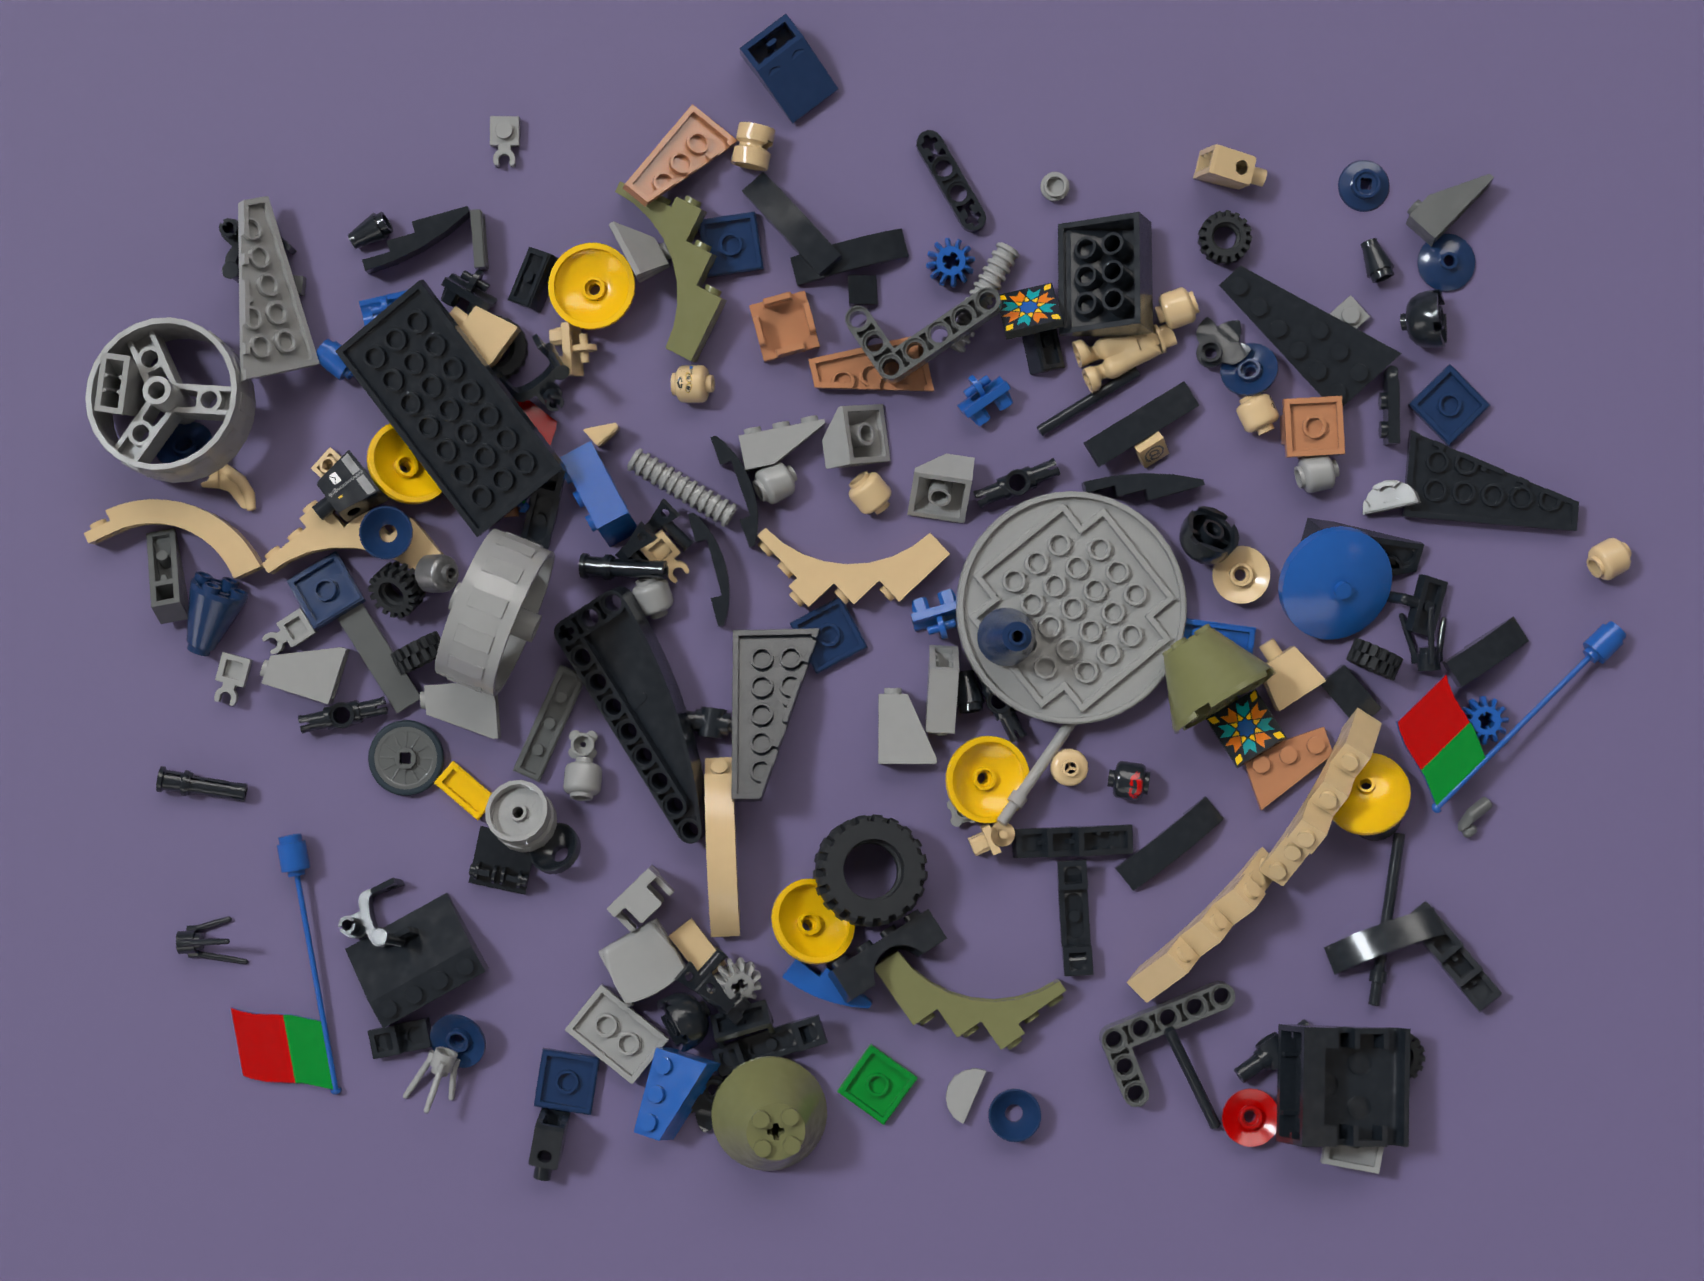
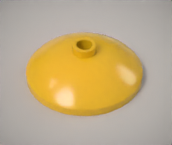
[548,243,635,330]
[367,423,442,504]
[945,736,1029,823]
[1332,753,1411,835]
[771,878,855,965]

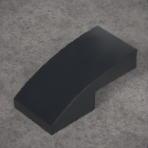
[367,1017,433,1059]

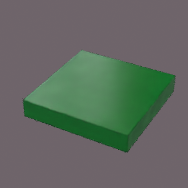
[837,1043,918,1125]

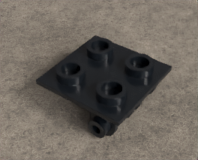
[468,826,532,895]

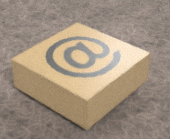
[1134,431,1170,468]

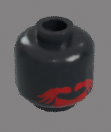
[1107,761,1150,801]

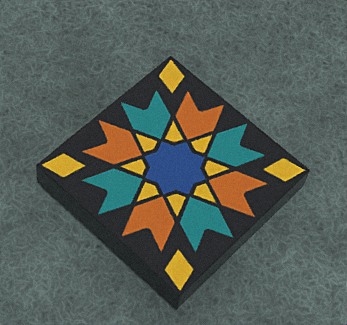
[999,283,1064,340]
[1206,689,1287,769]

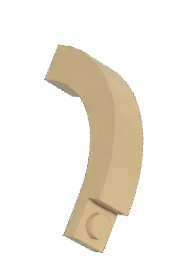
[84,499,264,580]
[704,757,740,937]

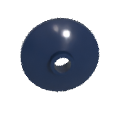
[1417,234,1475,291]
[1220,343,1278,396]
[156,422,212,464]
[430,1014,486,1068]

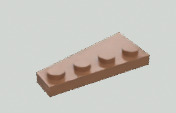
[623,104,738,207]
[808,337,934,392]

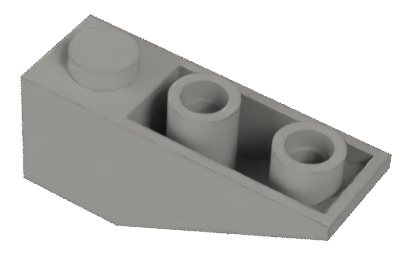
[739,415,825,472]

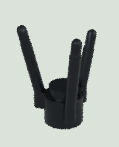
[1399,606,1446,671]
[176,916,248,964]

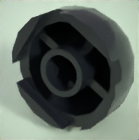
[1400,289,1447,348]
[1179,506,1240,565]
[657,993,711,1052]

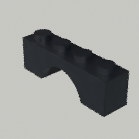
[828,909,947,1003]

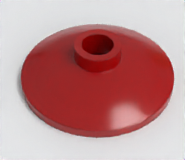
[1222,1088,1277,1147]

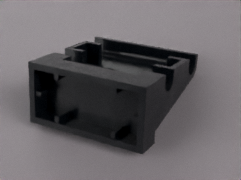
[1276,1024,1411,1147]

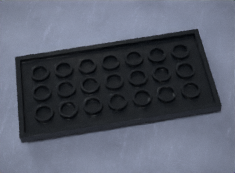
[335,279,566,537]

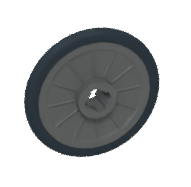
[368,720,444,796]

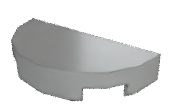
[1363,480,1421,516]
[946,1068,986,1124]

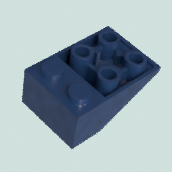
[739,14,839,124]

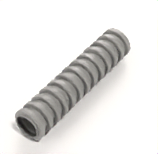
[942,242,1020,353]
[627,448,737,527]

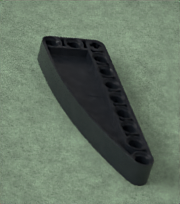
[554,586,706,844]

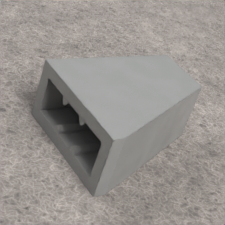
[94,352,146,416]
[925,645,959,736]
[260,647,350,705]
[420,683,501,739]
[878,688,937,764]

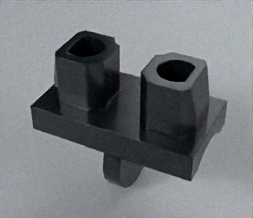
[441,269,498,315]

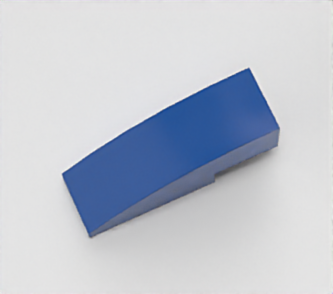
[782,959,872,1008]

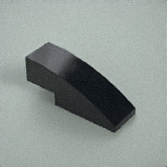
[1442,616,1529,687]

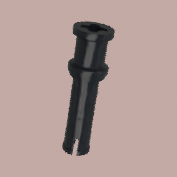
[578,553,668,580]
[156,766,248,802]

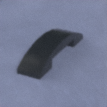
[790,228,909,286]
[710,436,758,548]
[521,469,566,549]
[688,513,730,627]
[1115,796,1223,891]
[1057,859,1094,977]
[1324,907,1444,975]
[711,1014,828,1077]

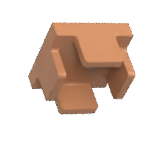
[749,291,820,362]
[1280,396,1345,458]

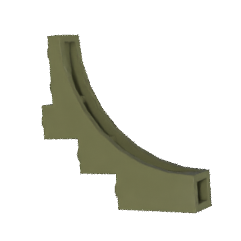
[615,181,727,362]
[874,949,1066,1050]

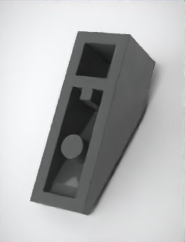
[1406,174,1494,246]
[146,528,188,624]

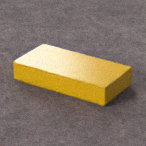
[434,761,492,820]

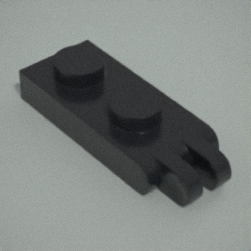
[1378,365,1400,445]

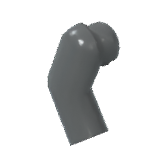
[1458,797,1492,838]

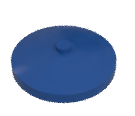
[1278,526,1392,639]

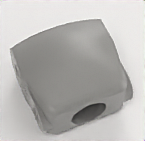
[598,918,689,1008]

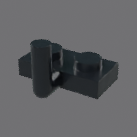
[1387,574,1448,637]

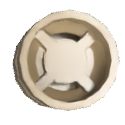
[731,122,776,171]

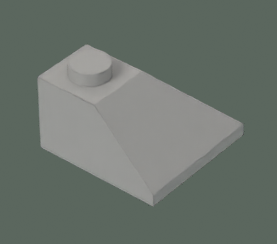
[609,221,671,283]
[822,404,891,469]
[907,453,975,523]

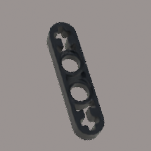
[916,130,986,233]

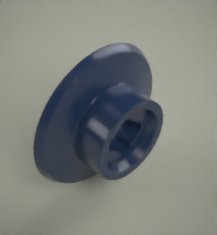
[1338,160,1390,212]

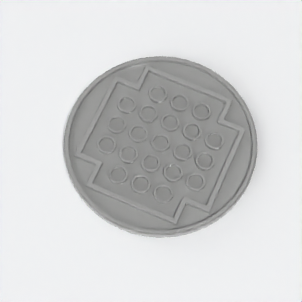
[956,491,1187,724]

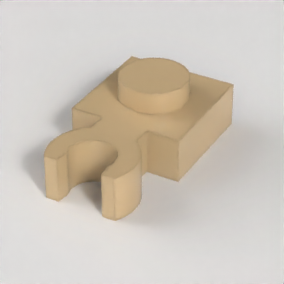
[640,530,689,583]

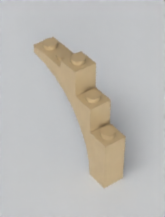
[261,500,459,574]
[757,528,950,608]
[1259,708,1382,886]
[1127,847,1273,1003]

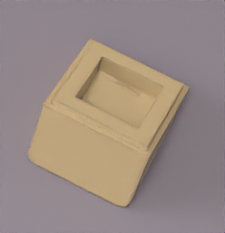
[583,423,620,447]

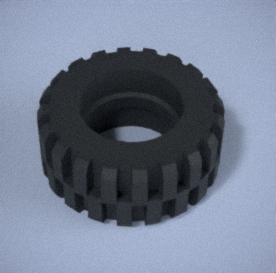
[813,814,928,927]

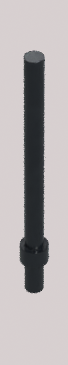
[1368,833,1405,1006]

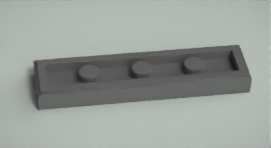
[337,603,420,713]
[513,665,584,782]

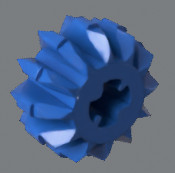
[926,238,975,288]
[1462,696,1509,745]

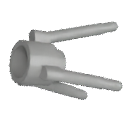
[403,1046,460,1114]

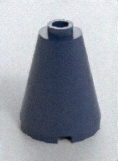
[977,608,1035,666]

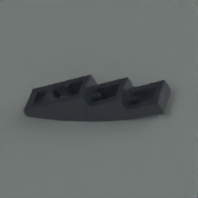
[742,172,842,277]
[362,206,471,275]
[1083,381,1199,468]
[1081,473,1205,502]
[1012,824,1133,858]
[1410,901,1502,1013]

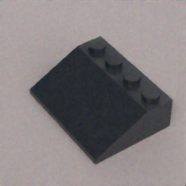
[1058,212,1153,337]
[345,893,489,1028]

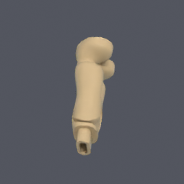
[1072,324,1177,393]

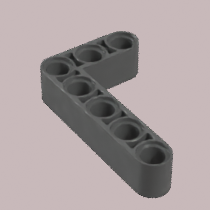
[845,287,1002,383]
[1099,981,1236,1107]

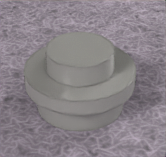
[1040,172,1069,201]

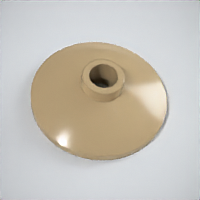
[1212,546,1270,604]

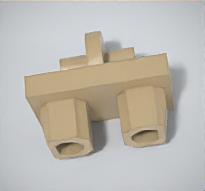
[549,322,597,377]
[967,822,1015,856]

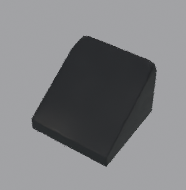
[847,275,878,306]

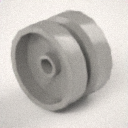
[485,780,557,852]

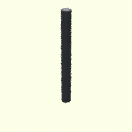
[1037,367,1140,436]
[1163,1026,1221,1129]

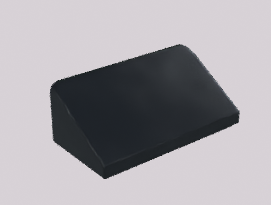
[508,247,559,313]
[1022,329,1065,375]
[1321,665,1382,718]

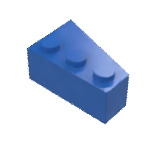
[560,441,637,547]
[634,1047,721,1141]

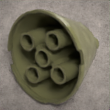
[1162,624,1276,734]
[711,1056,827,1171]

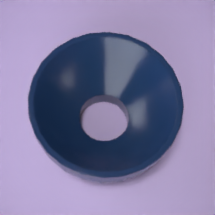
[359,506,413,559]
[988,1088,1041,1142]

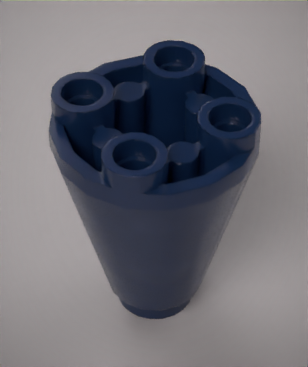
[186,571,248,656]

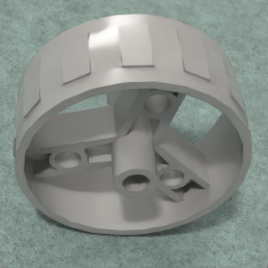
[85,317,256,483]
[435,528,555,696]

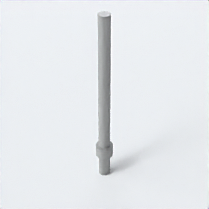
[996,724,1077,826]

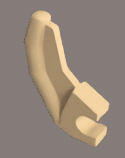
[201,464,256,511]

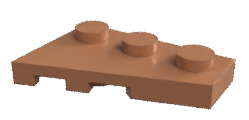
[1244,727,1332,810]

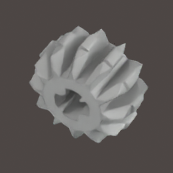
[714,957,762,1000]

